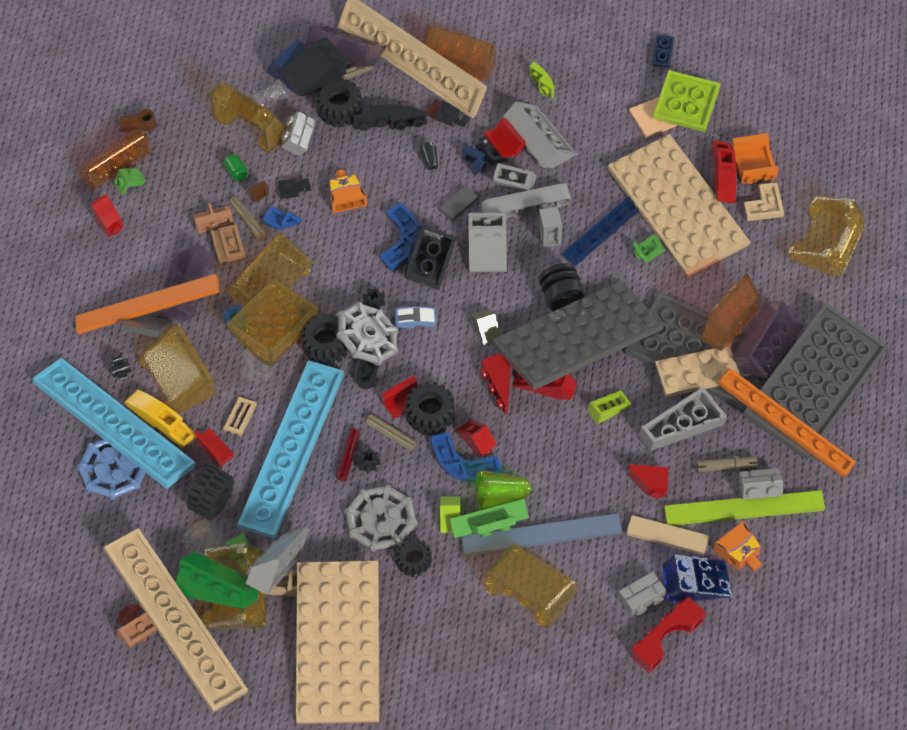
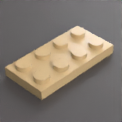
[655,345,740,398]

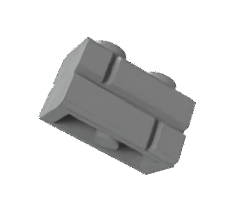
[281,112,316,156]
[493,163,536,191]
[739,468,783,500]
[618,572,666,616]

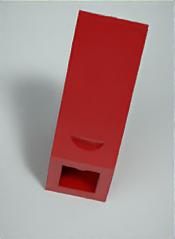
[479,353,510,415]
[513,372,577,400]

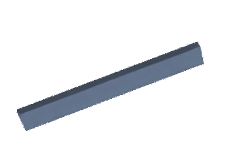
[461,513,622,556]

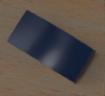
[652,34,675,68]

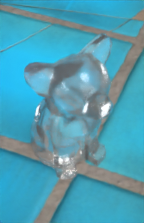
[251,79,290,112]

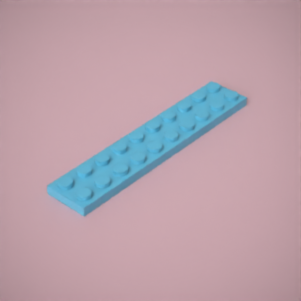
[32,358,195,489]
[238,360,344,539]

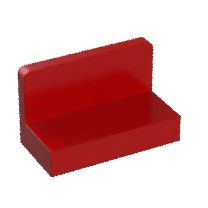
[484,118,526,158]
[381,376,418,419]
[193,428,234,468]

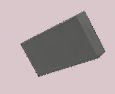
[439,186,478,221]

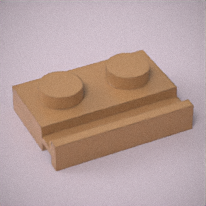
[210,224,246,264]

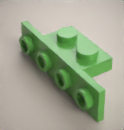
[449,499,529,538]

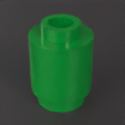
[223,154,248,181]

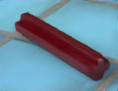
[336,428,360,481]

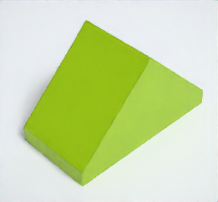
[440,496,460,533]

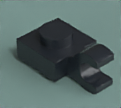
[435,101,470,127]
[476,136,506,165]
[278,178,311,199]

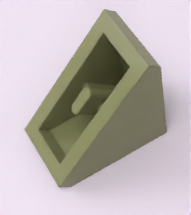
[470,309,501,346]

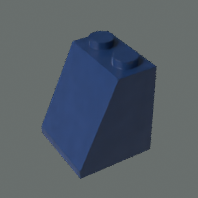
[266,39,307,96]

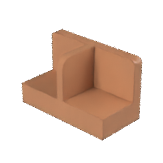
[193,203,234,233]
[116,613,157,648]

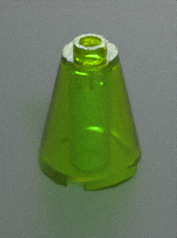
[475,470,531,509]

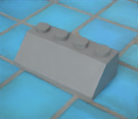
[503,101,577,168]
[246,527,309,595]

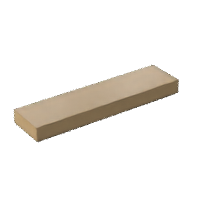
[627,515,709,555]

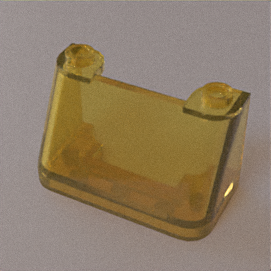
[788,196,865,277]
[226,232,313,317]
[138,323,216,414]
[202,543,267,630]

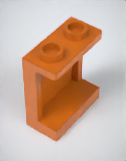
[731,133,779,184]

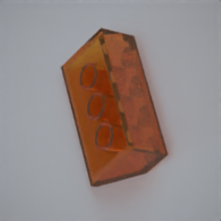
[423,25,496,81]
[77,130,151,191]
[702,274,761,351]

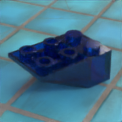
[662,554,732,602]

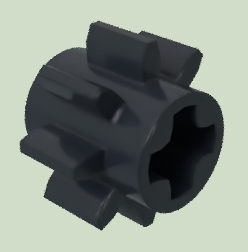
[363,288,385,309]
[108,356,131,381]
[356,448,381,474]

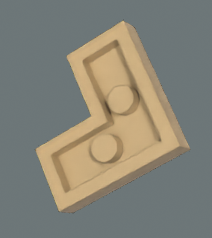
[744,183,784,221]

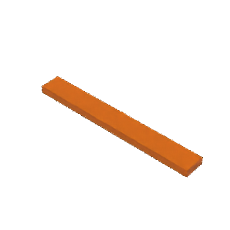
[76,274,219,334]
[717,367,856,478]

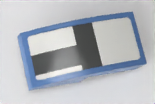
[395,307,436,329]

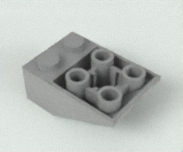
[469,213,507,272]

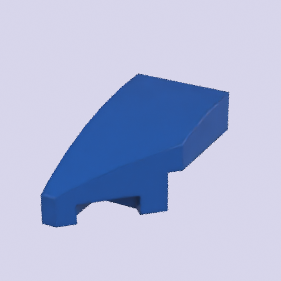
[262,206,302,230]

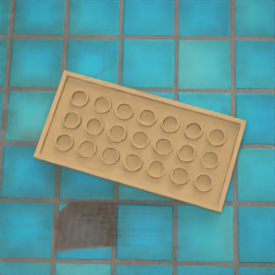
[608,134,750,277]
[296,561,379,724]

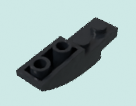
[353,105,427,131]

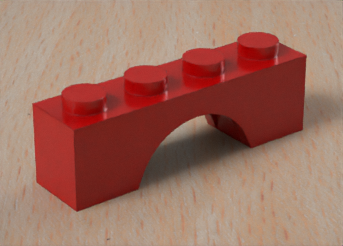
[631,597,706,673]

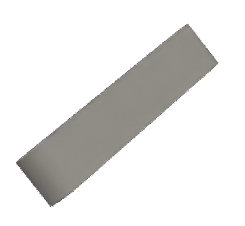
[480,184,572,219]

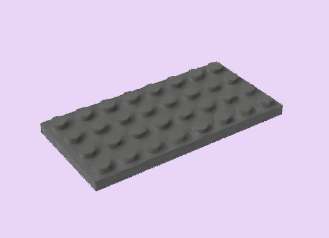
[493,281,663,390]
[625,293,789,410]
[743,303,889,460]

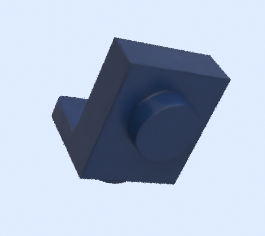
[462,145,486,176]

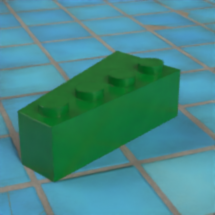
[176,551,259,609]

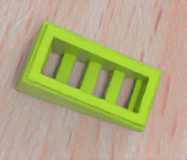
[587,390,631,424]

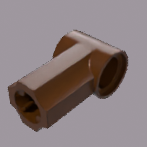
[119,109,157,132]

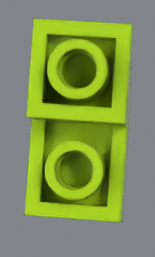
[529,62,554,99]

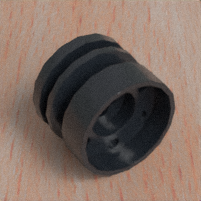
[538,263,586,311]

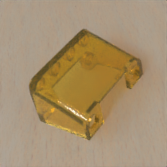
[209,83,287,154]
[484,544,578,629]

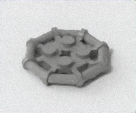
[336,302,399,365]
[344,484,418,552]

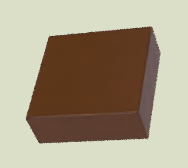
[249,181,269,203]

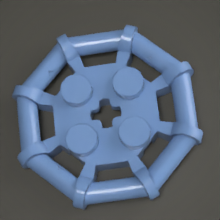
[77,439,146,500]

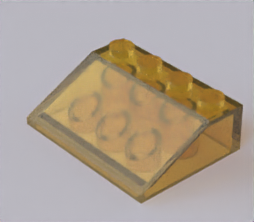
[226,279,319,367]

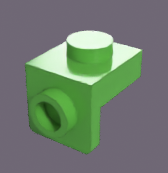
[114,167,146,194]
[633,234,666,262]

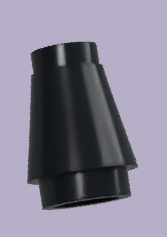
[419,142,438,170]

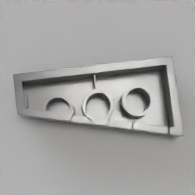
[639,387,727,451]

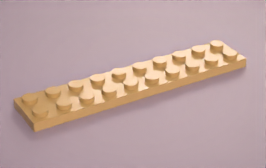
[338,0,487,118]
[104,528,248,713]

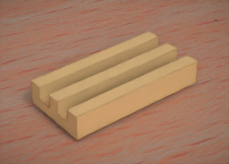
[223,397,257,436]

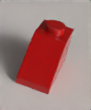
[91,194,124,237]
[455,420,497,455]
[628,464,669,498]

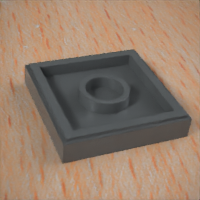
[123,315,173,338]

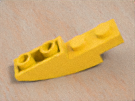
[124,390,194,449]

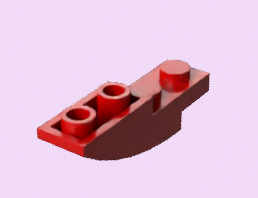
[711,141,737,203]

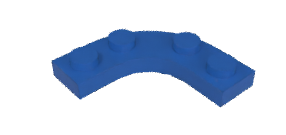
[380,202,419,272]
[430,432,503,482]

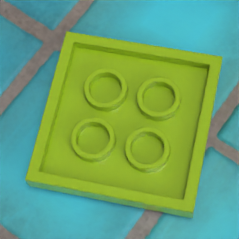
[653,70,721,132]

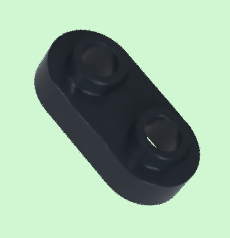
[356,353,380,389]

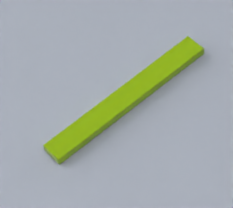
[664,490,825,526]

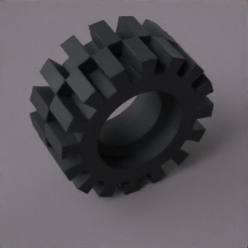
[395,538,432,577]

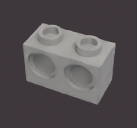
[539,207,562,247]

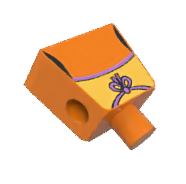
[330,170,367,213]
[713,521,762,572]

